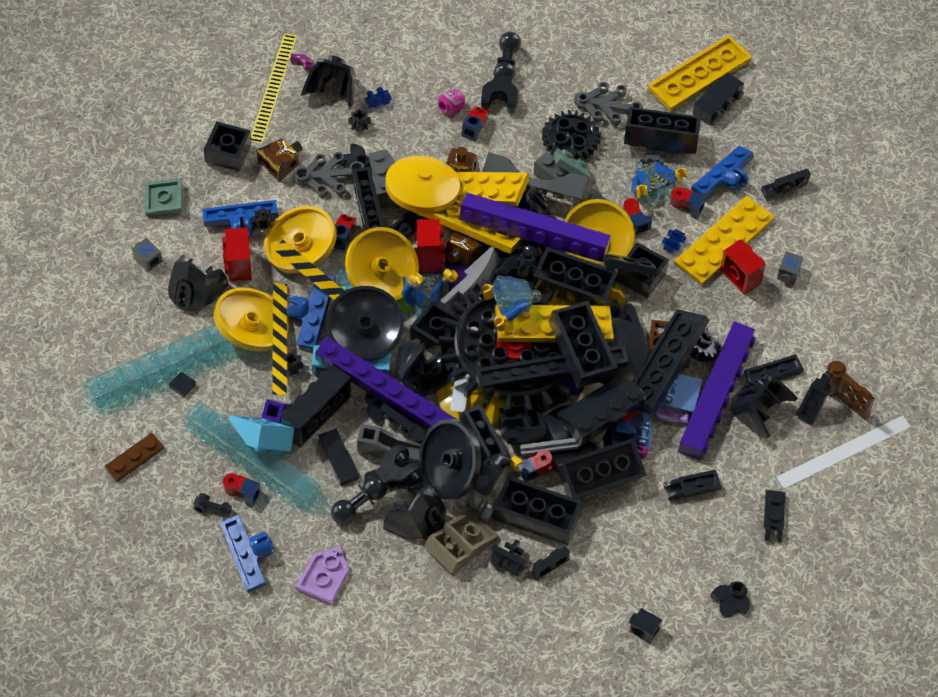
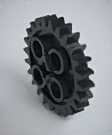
[542,110,601,159]

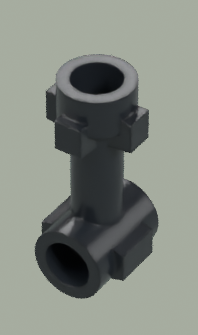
[193,493,232,518]

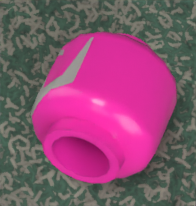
[438,89,465,115]

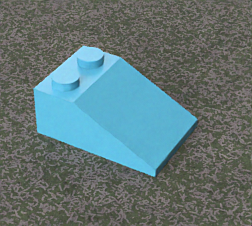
[229,415,294,454]

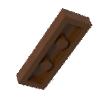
[105,433,164,482]

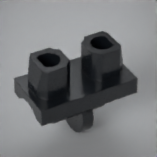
[490,540,529,576]

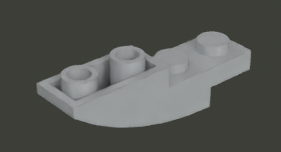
[440,247,501,313]

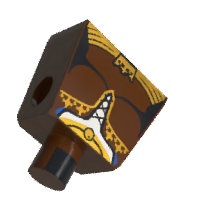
[256,139,303,182]
[446,147,480,172]
[445,230,488,265]

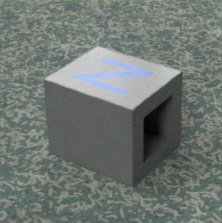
[132,238,162,272]
[777,251,804,284]

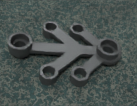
[574,82,643,125]
[293,152,364,197]

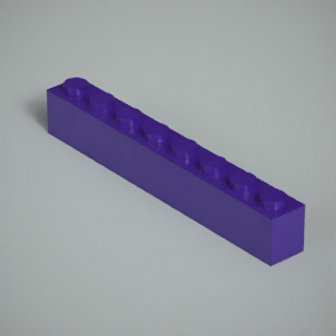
[458,193,611,262]
[678,321,757,460]
[315,336,457,431]

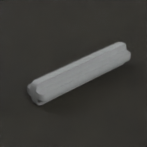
[520,438,579,456]

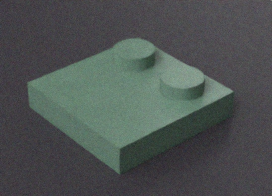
[553,148,591,178]
[145,178,183,217]

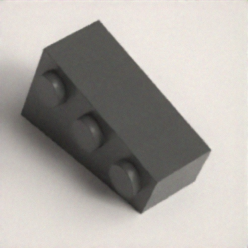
[369,149,397,208]

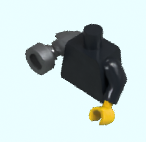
[468,454,524,523]

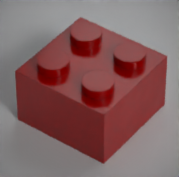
[417,219,445,273]
[222,228,252,281]
[720,239,766,295]

